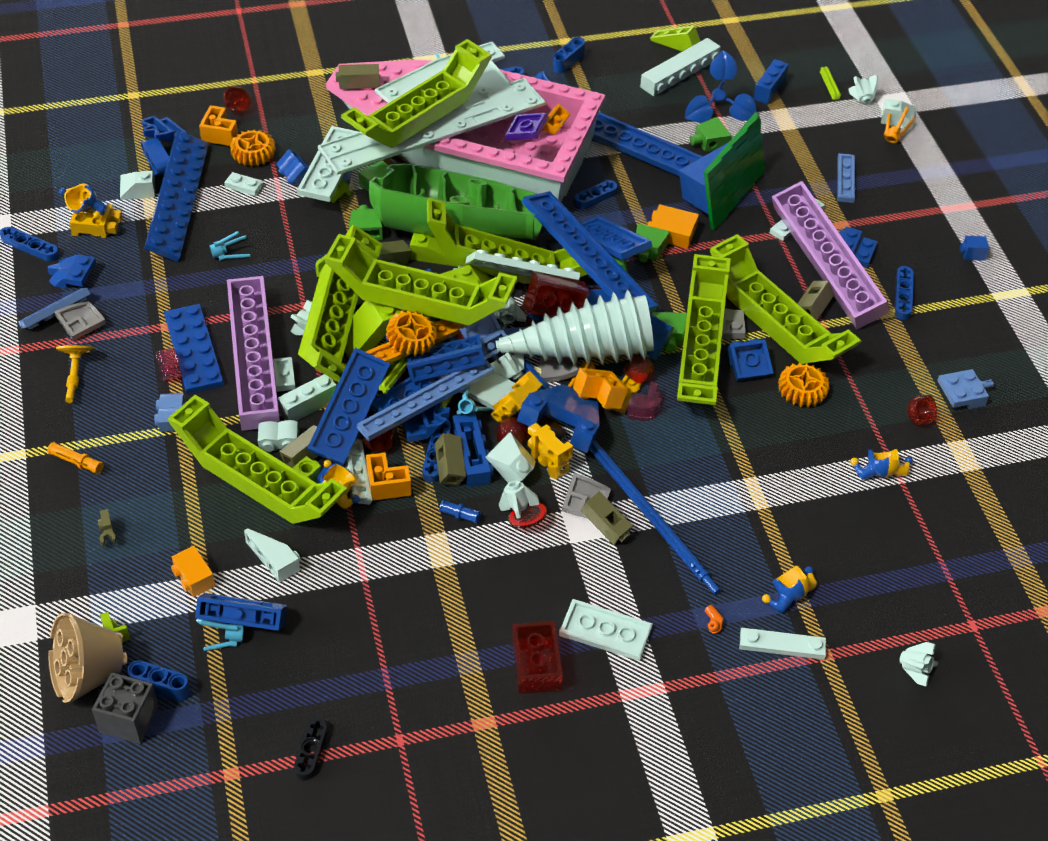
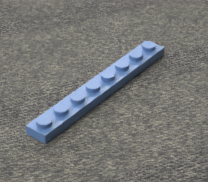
[357,359,494,441]

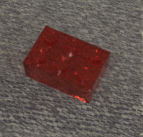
[523,271,590,318]
[512,621,563,693]

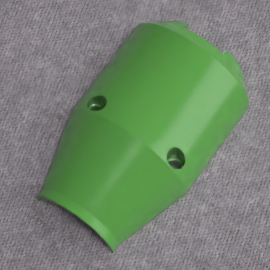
[369,164,543,240]

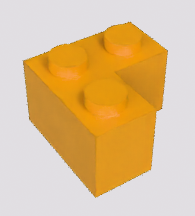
[199,105,238,146]
[573,368,628,410]
[366,453,411,501]

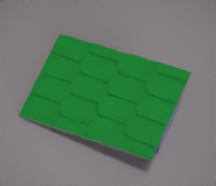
[679,112,765,230]

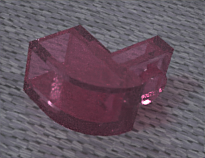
[155,348,182,381]
[627,382,662,421]

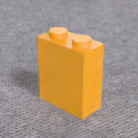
[647,204,699,249]

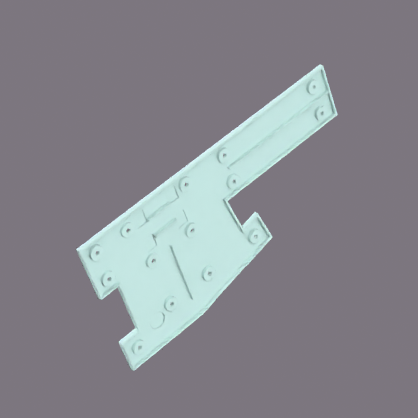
[318,42,546,175]

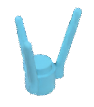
[209,231,251,261]
[457,387,491,415]
[196,619,244,651]

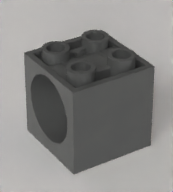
[92,672,159,744]

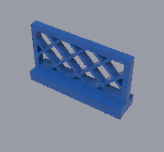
[407,335,486,383]

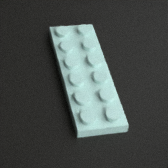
[297,126,358,202]
[465,250,580,284]

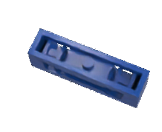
[453,413,494,487]
[195,593,287,631]

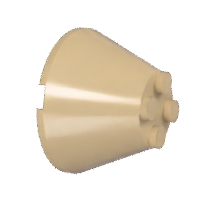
[49,613,127,703]

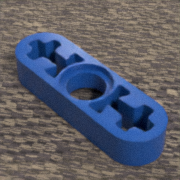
[575,180,617,209]

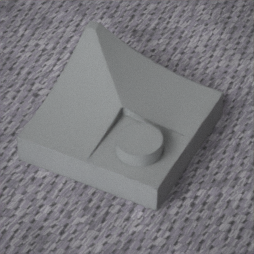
[54,302,106,341]
[722,309,745,339]
[539,356,580,383]
[562,473,611,519]

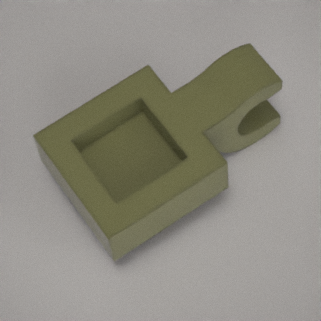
[98,509,117,547]

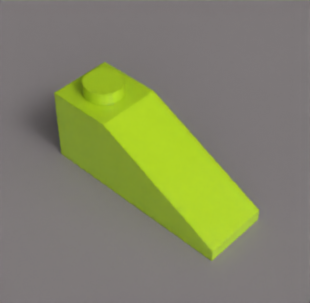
[650,26,701,51]
[410,233,459,267]

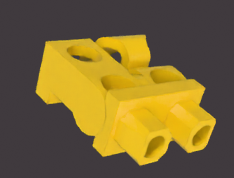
[69,204,123,238]
[491,371,543,422]
[528,423,573,479]

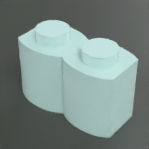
[258,420,299,452]

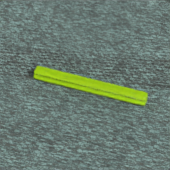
[379,356,408,394]

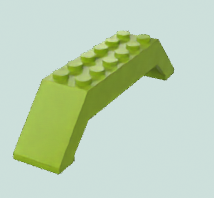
[341,39,492,149]
[427,197,588,290]
[298,225,382,382]
[325,234,517,326]
[710,234,861,364]
[677,254,731,405]
[344,265,512,359]
[168,395,348,524]

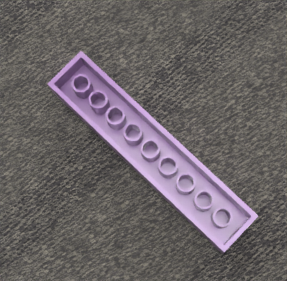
[772,181,889,329]
[227,276,280,431]

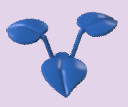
[685,51,757,123]

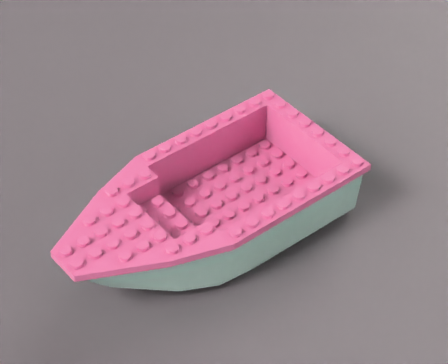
[326,60,605,202]

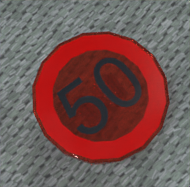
[508,502,548,529]

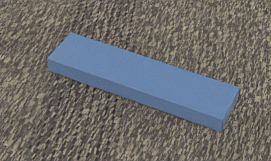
[837,153,855,203]

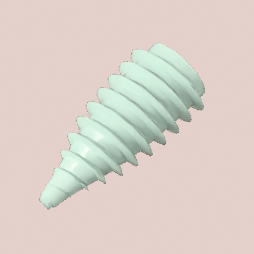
[496,290,654,366]

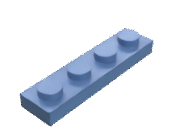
[18,288,90,329]

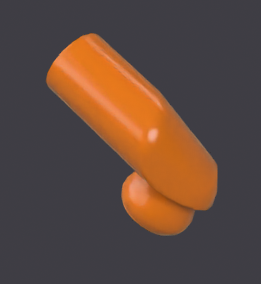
[705,605,724,633]

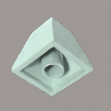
[881,99,915,128]
[120,171,155,200]
[486,432,536,483]

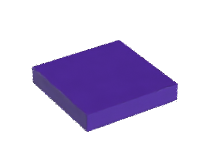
[505,113,549,140]

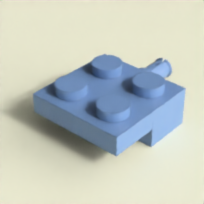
[459,313,506,363]
[937,369,994,409]

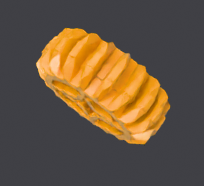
[230,129,276,167]
[386,309,437,356]
[778,362,829,408]

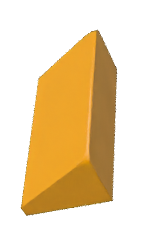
[542,103,571,135]

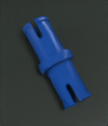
[439,500,481,524]

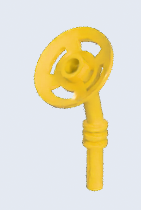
[56,345,95,403]

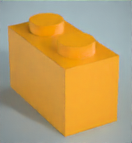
[171,546,215,597]

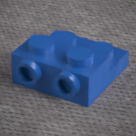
[839,227,878,268]
[727,338,774,381]

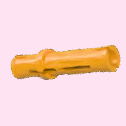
[48,442,104,474]

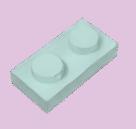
[224,172,263,196]
[273,357,295,392]

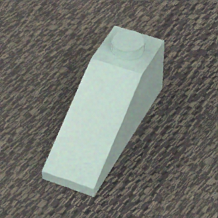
[244,528,301,583]

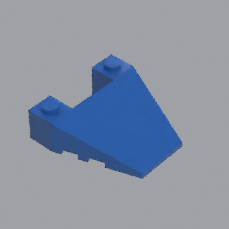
[517,384,600,453]

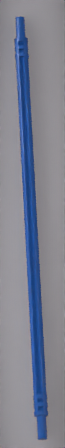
[512,353,721,595]

